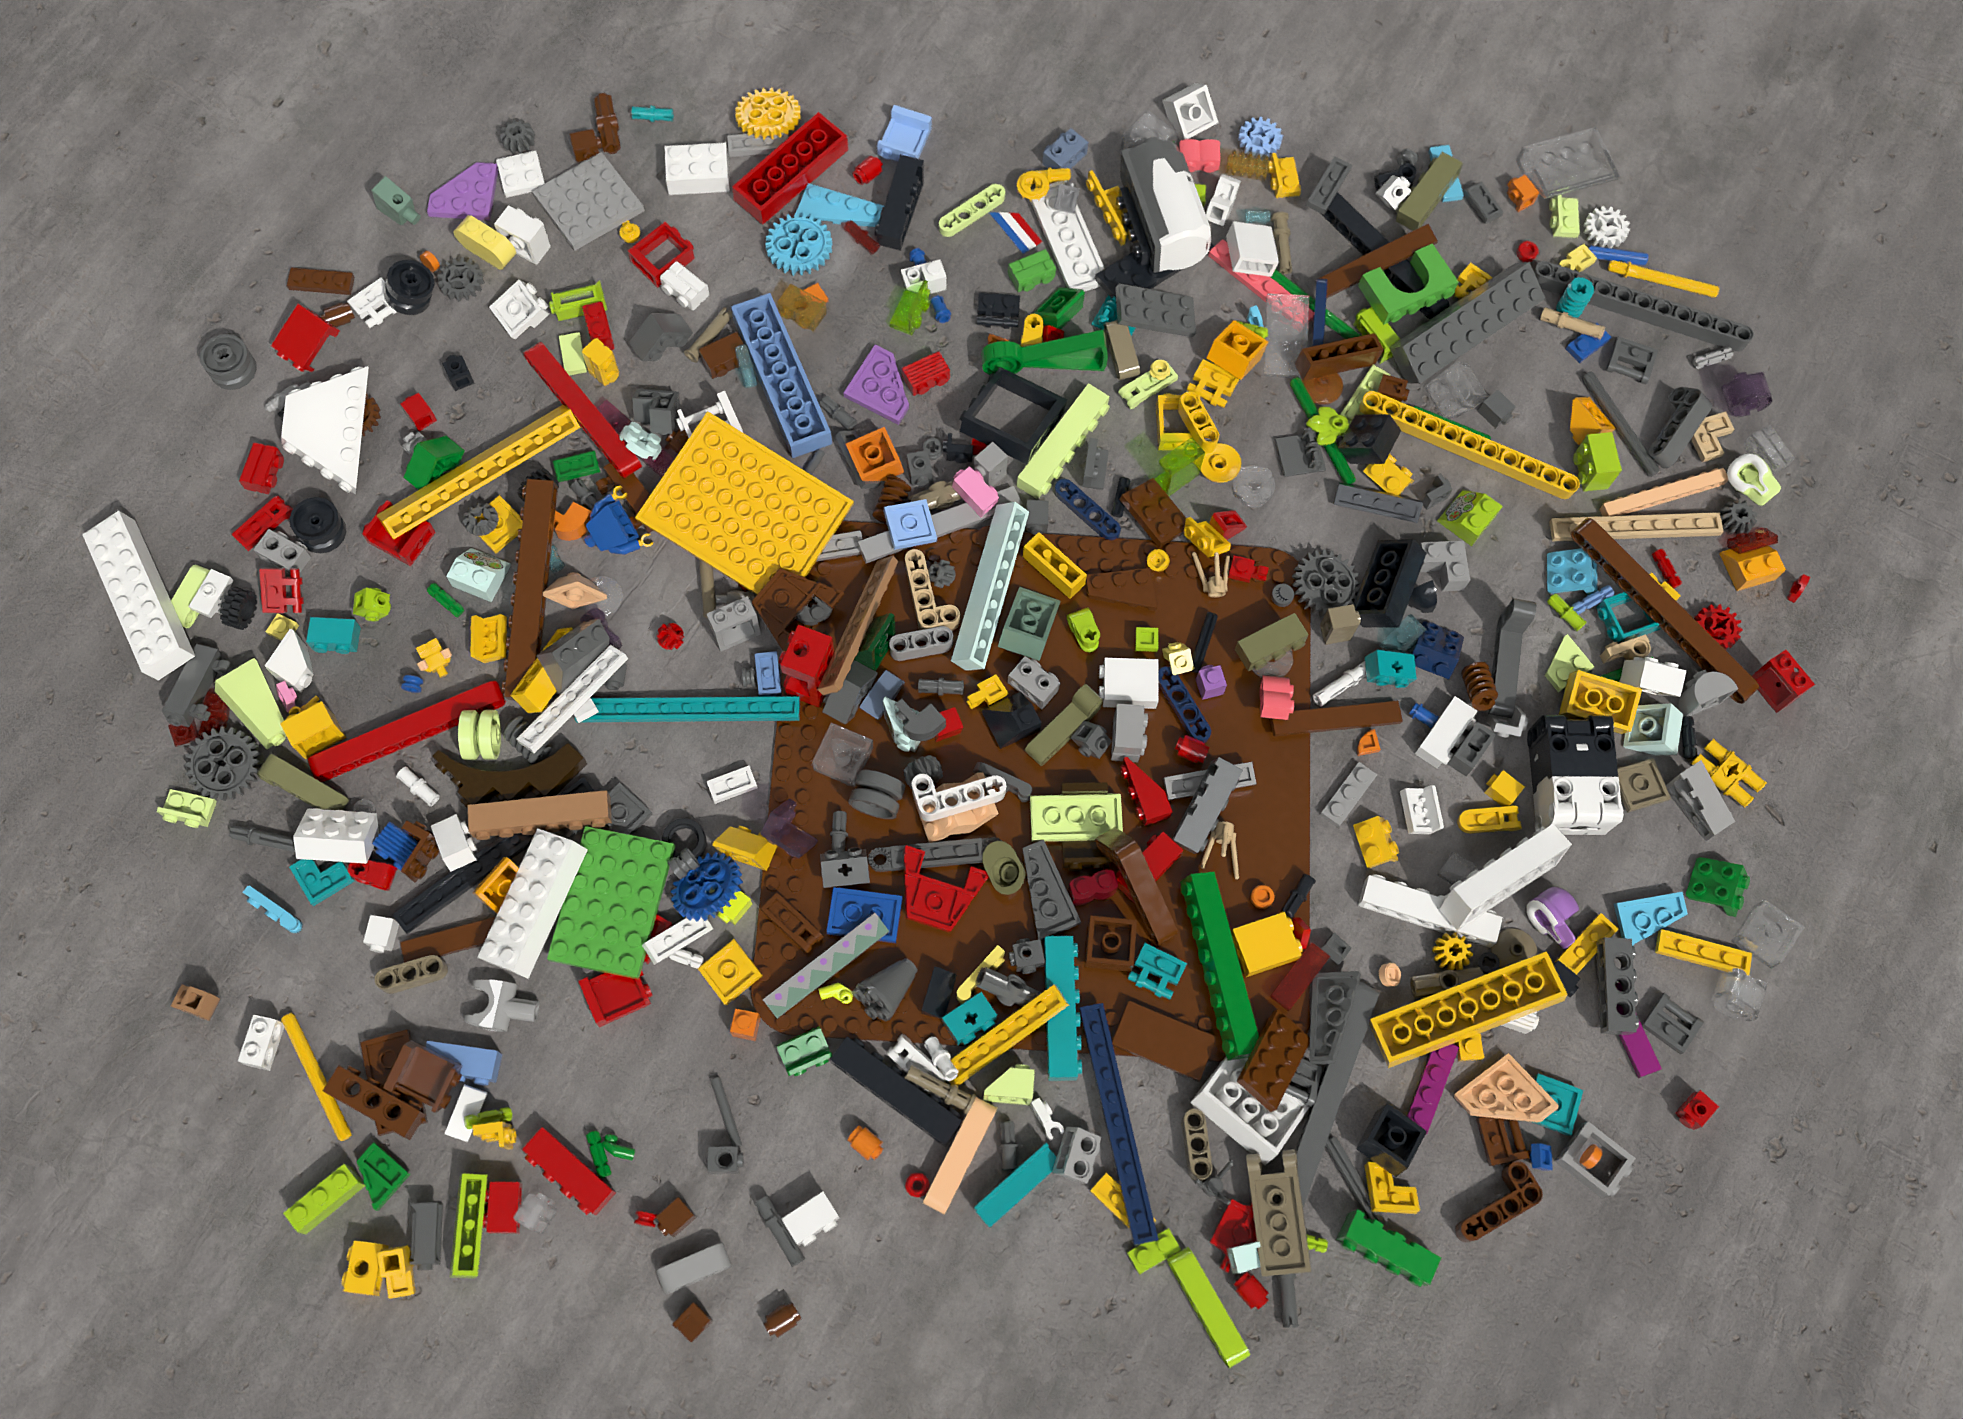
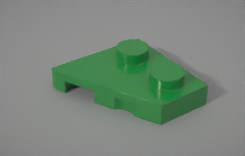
[356,1142,411,1211]

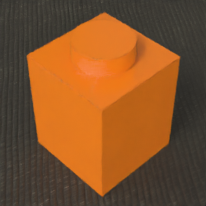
[730,1009,761,1041]

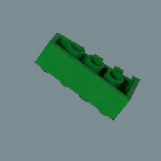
[1336,1209,1441,1288]

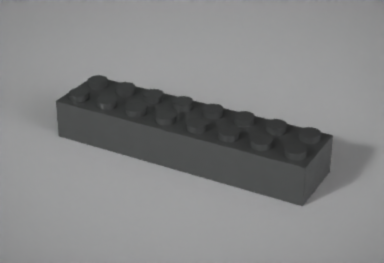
[1389,262,1545,383]

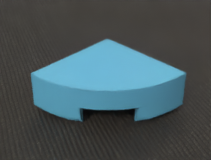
[1247,305,1263,327]

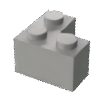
[1420,540,1470,592]

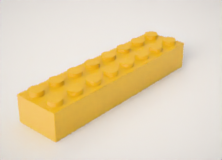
[1369,951,1568,1068]

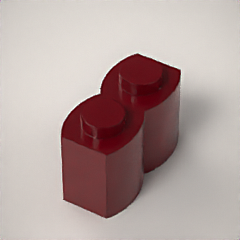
[1068,870,1118,906]

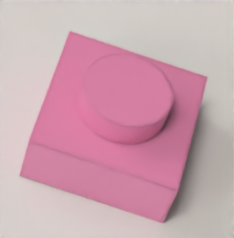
[276,681,297,712]

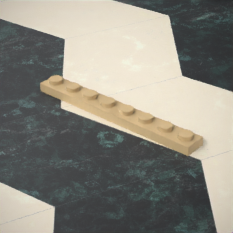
[1549,513,1723,541]

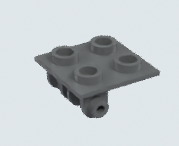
[1275,428,1326,477]

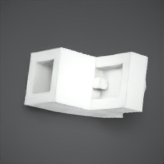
[1206,174,1241,226]

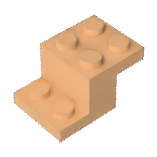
[915,772,998,843]

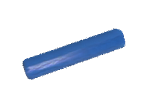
[1588,246,1648,265]

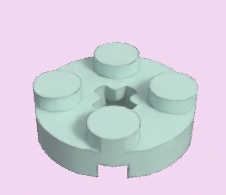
[619,422,662,460]

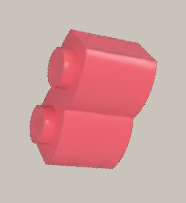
[1178,139,1220,173]
[1260,675,1294,720]

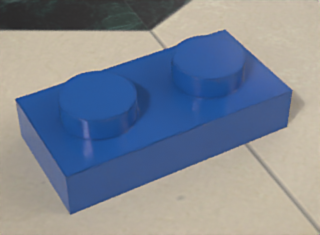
[1566,323,1611,363]

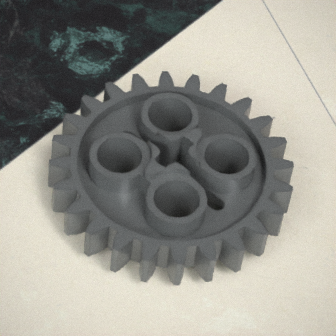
[1292,549,1361,617]
[184,727,262,801]

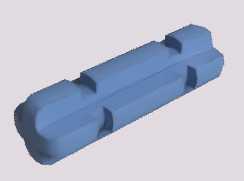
[1572,585,1614,615]

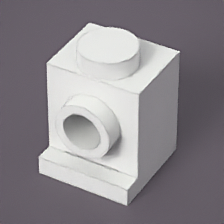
[1375,175,1411,210]

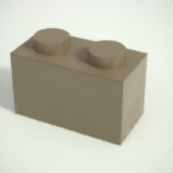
[1320,604,1361,645]

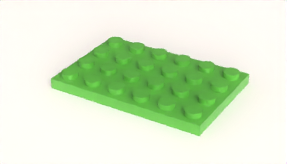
[547,826,675,979]

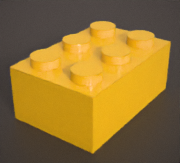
[1558,670,1642,734]

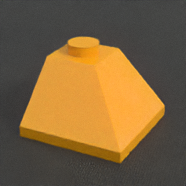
[1570,397,1616,445]

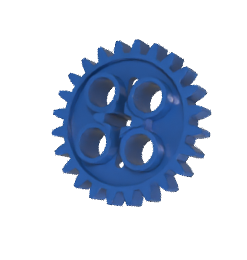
[671,852,743,922]

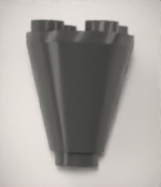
[852,958,917,1021]

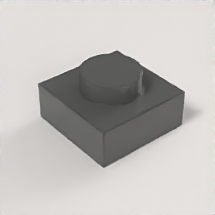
[1321,932,1351,965]

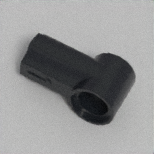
[1374,163,1417,191]

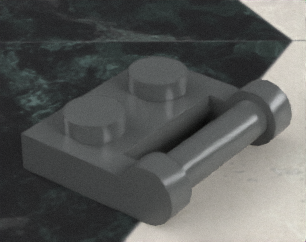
[1606,336,1658,384]
[1642,993,1704,1055]
[1285,1059,1322,1107]

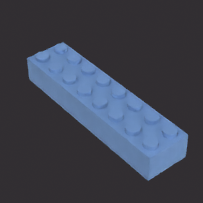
[731,293,832,458]

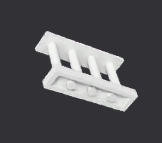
[676,391,743,438]

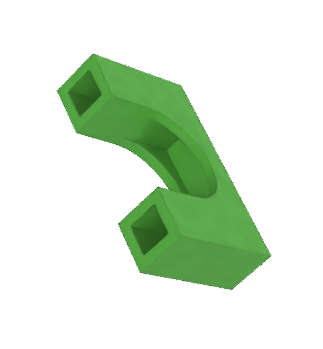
[1358,243,1459,325]

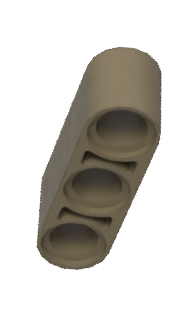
[1104,320,1140,380]
[375,955,448,994]
[1181,1109,1212,1181]

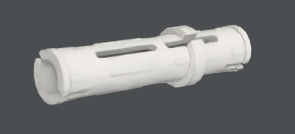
[1313,661,1366,706]

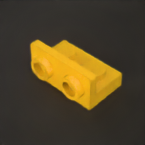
[1267,153,1301,198]
[473,1121,517,1150]

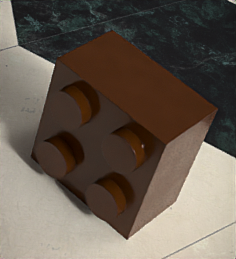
[1085,915,1137,972]

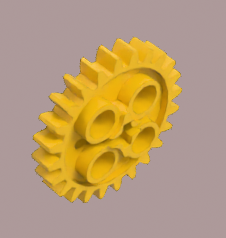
[735,88,801,140]

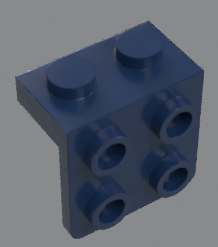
[1411,621,1464,679]

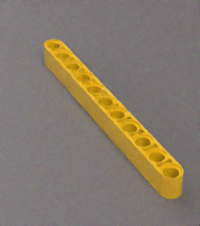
[1359,391,1580,499]

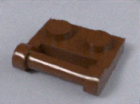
[1476,1117,1531,1167]

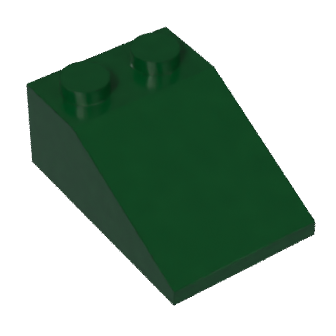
[853,613,895,671]

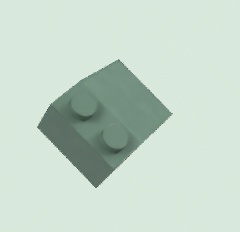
[998,587,1061,661]

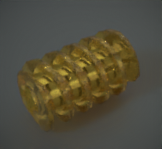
[1225,149,1269,181]

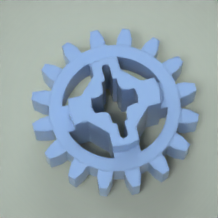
[1238,117,1283,159]

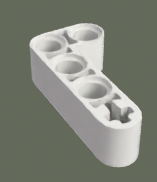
[912,774,1006,822]

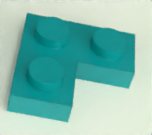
[289,859,355,906]

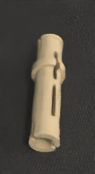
[1541,308,1605,340]

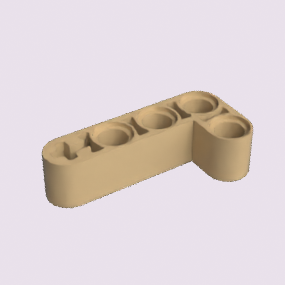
[905,549,960,631]

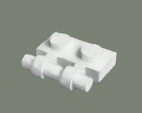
[347,278,397,328]

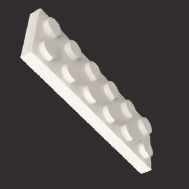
[1031,181,1105,292]

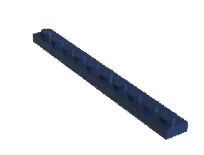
[1079,1003,1158,1246]

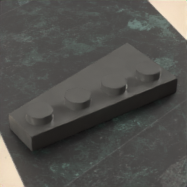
[1022,839,1081,941]
[1309,971,1361,1064]

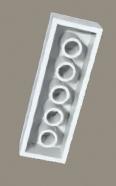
[1439,825,1572,931]
[477,829,587,978]

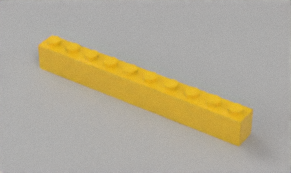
[376,405,580,539]

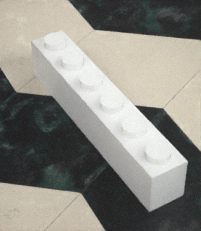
[1358,874,1503,948]

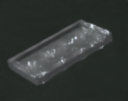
[1263,293,1309,378]

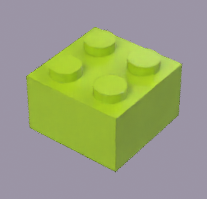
[1573,432,1622,492]

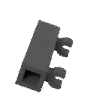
[162,644,233,727]

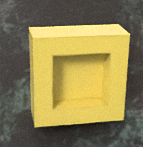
[266,613,299,641]

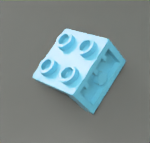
[1547,548,1598,596]

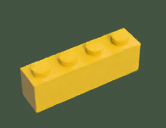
[510,627,573,713]

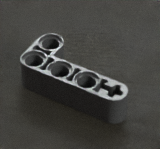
[1649,387,1712,468]

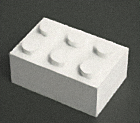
[665,143,730,195]
[293,808,379,864]

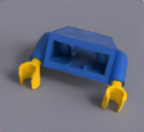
[584,486,654,555]

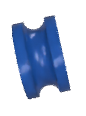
[401,675,423,693]

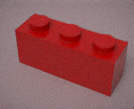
[1115,832,1183,903]

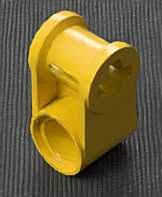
[1021,314,1043,347]

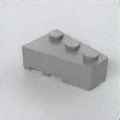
[1666,760,1735,841]

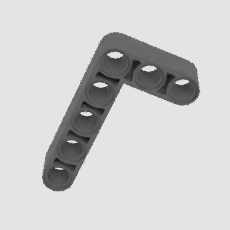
[1488,598,1537,718]

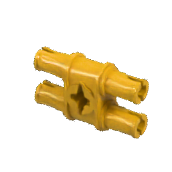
[1691,738,1767,808]

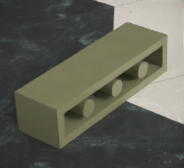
[1396,151,1463,231]

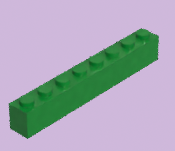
[1180,872,1259,1061]

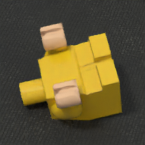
[416,638,452,678]

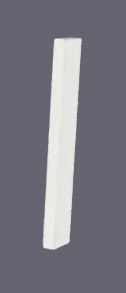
[517,645,628,753]

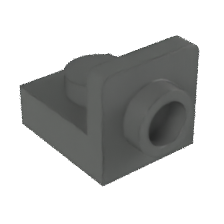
[1423,473,1452,510]

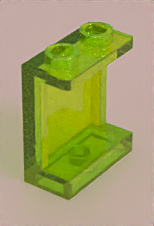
[1155,438,1205,496]

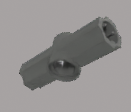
[975,967,1042,1007]

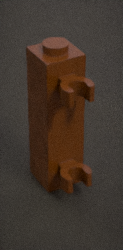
[596,463,653,533]

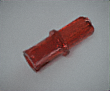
[844,220,880,255]

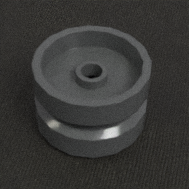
[200,334,257,390]
[848,770,905,819]

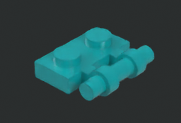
[1128,943,1187,1000]

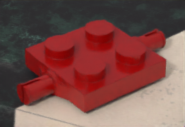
[1209,1199,1259,1273]

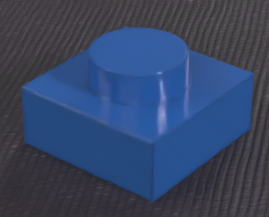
[1530,1143,1553,1171]

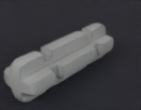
[1692,347,1733,369]

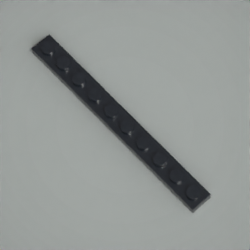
[392,777,595,934]

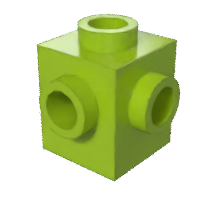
[353,587,391,622]

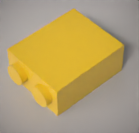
[1231,912,1303,977]

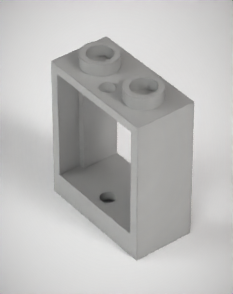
[707,596,761,652]
[1555,1121,1636,1198]

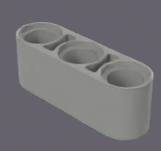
[889,626,953,661]
[656,1243,731,1295]

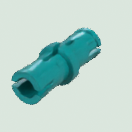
[632,105,674,122]

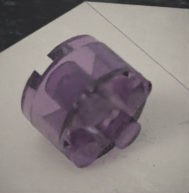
[1721,372,1773,417]

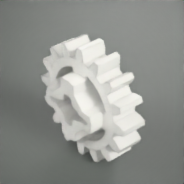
[1584,206,1630,248]

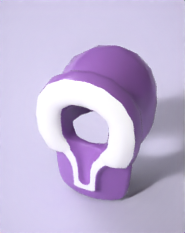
[1526,887,1580,949]

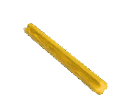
[281,1013,352,1141]

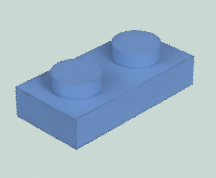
[755,651,782,697]

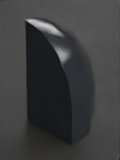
[1408,580,1437,613]

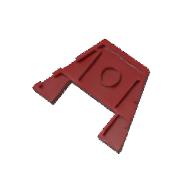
[903,845,989,933]

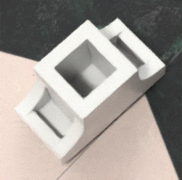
[189,569,233,618]

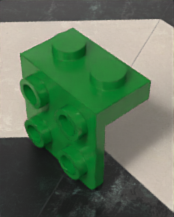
[1686,857,1750,917]

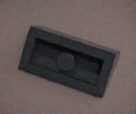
[921,966,957,1019]

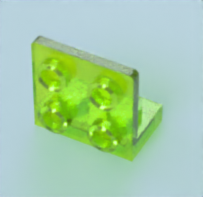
[889,280,930,336]

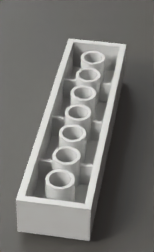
[82,511,195,680]

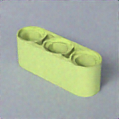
[171,565,210,628]

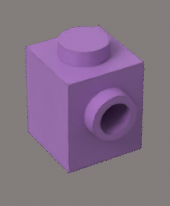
[1196,665,1227,700]

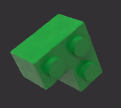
[403,436,465,490]

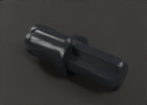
[1282,874,1316,918]

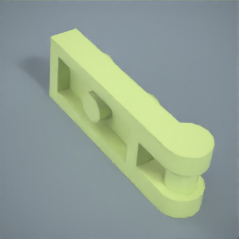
[1118,361,1178,409]

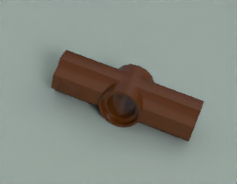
[594,93,621,154]

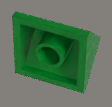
[1032,287,1085,330]

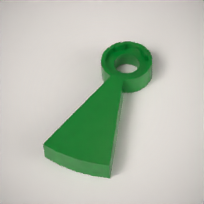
[981,330,1108,375]

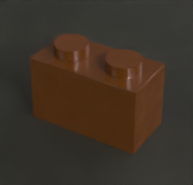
[699,332,750,379]

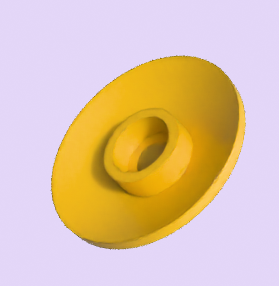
[1199,444,1241,483]

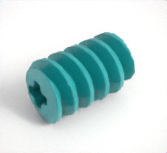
[1556,277,1594,318]

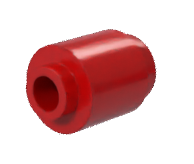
[852,156,883,185]
[1175,735,1210,763]
[1233,1271,1269,1310]

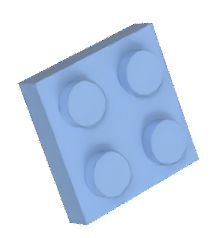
[883,499,937,550]

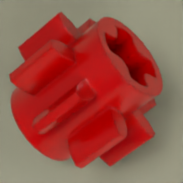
[656,623,684,650]

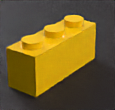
[1023,532,1087,599]

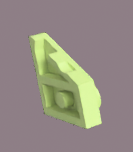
[1545,634,1594,693]

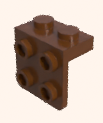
[401,820,439,883]

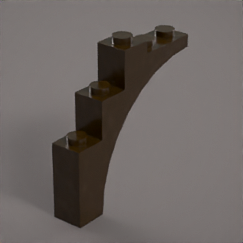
[432,743,587,809]

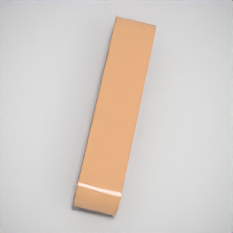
[923,1097,997,1214]

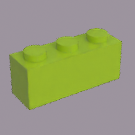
[283,1164,365,1234]

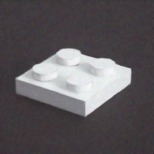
[496,151,545,198]

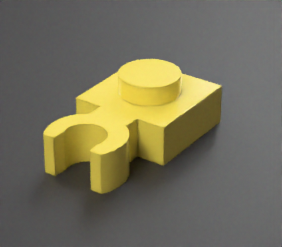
[1559,244,1597,272]

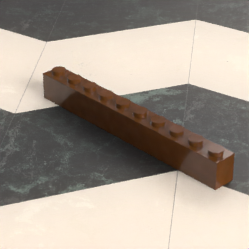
[502,479,558,701]

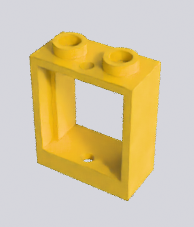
[1156,393,1202,450]

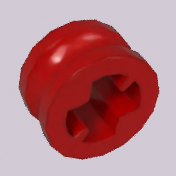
[634,1211,657,1228]

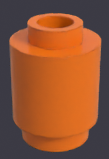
[847,1125,883,1161]

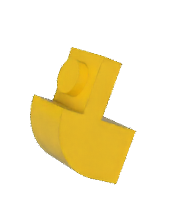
[377,1245,416,1299]

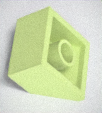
[983,1064,1035,1105]

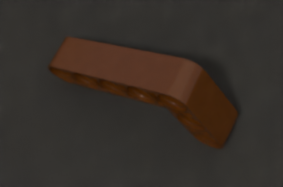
[1095,827,1178,946]

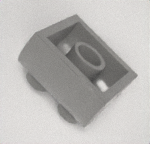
[1678,670,1738,717]

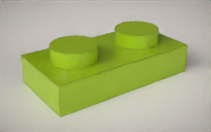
[1127,1228,1181,1275]

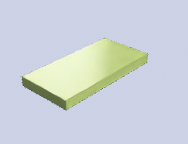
[1030,794,1123,842]

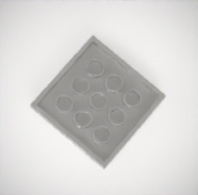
[532,152,645,251]

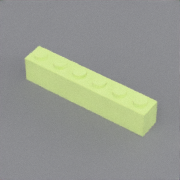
[1017,383,1110,500]

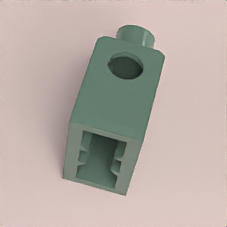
[372,176,421,225]

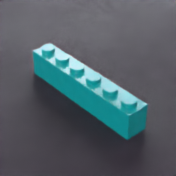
[1044,936,1082,1081]

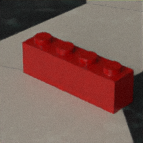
[522,1127,616,1215]

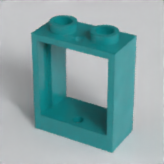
[1596,592,1661,644]

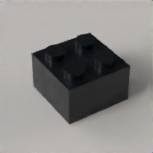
[1338,414,1401,464]
[1356,1103,1427,1177]

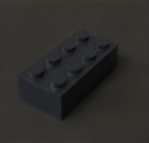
[1354,539,1427,628]

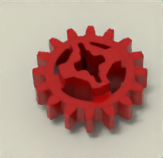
[1694,604,1743,650]

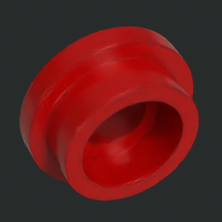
[905,1173,929,1198]

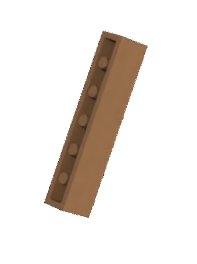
[468,790,612,840]

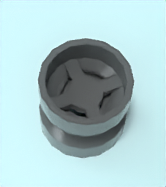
[667,847,700,879]

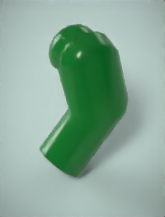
[602,1134,635,1161]

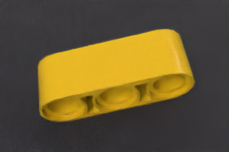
[1178,391,1219,453]

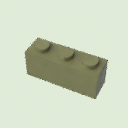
[1235,613,1309,671]

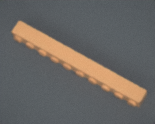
[1599,468,1728,517]

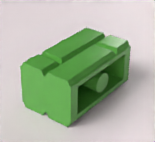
[1008,249,1056,292]

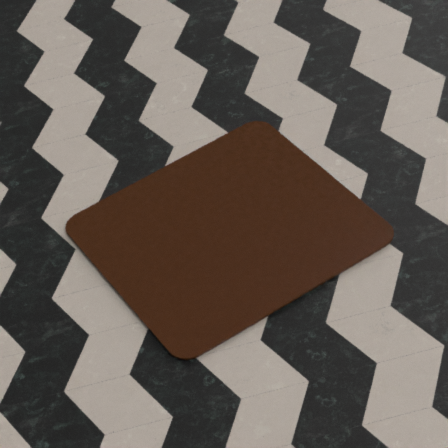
[751,521,1311,1062]

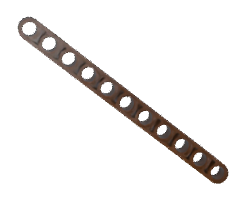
[1571,518,1759,704]

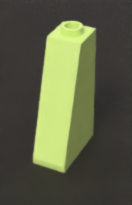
[215,658,286,749]

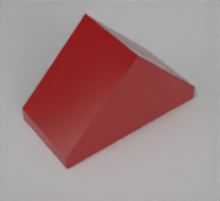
[1209,510,1247,540]

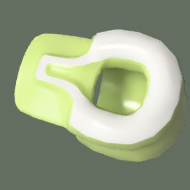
[1727,453,1781,506]

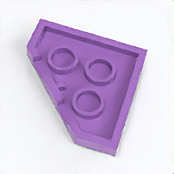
[427,162,498,221]
[843,345,909,425]

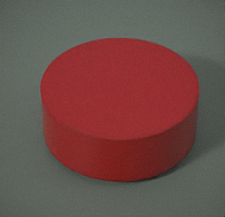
[1516,241,1538,262]

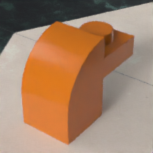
[554,502,592,541]

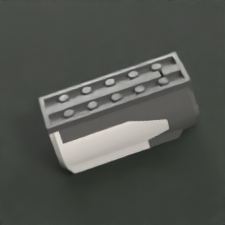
[1120,137,1211,273]

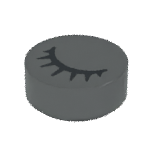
[1271,584,1294,607]

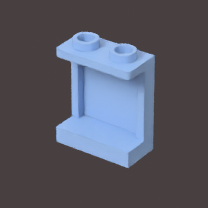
[877,105,932,161]

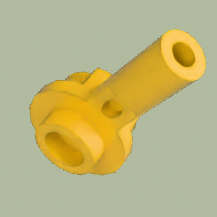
[620,220,640,243]

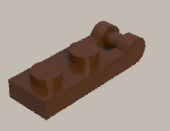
[761,892,823,954]

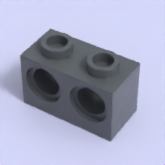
[1448,722,1497,776]

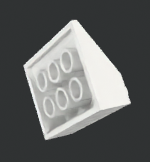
[1191,1057,1309,1165]

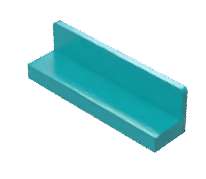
[974,1143,1057,1229]

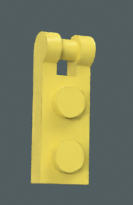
[957,945,1005,1004]

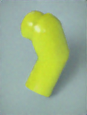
[819,983,853,1004]

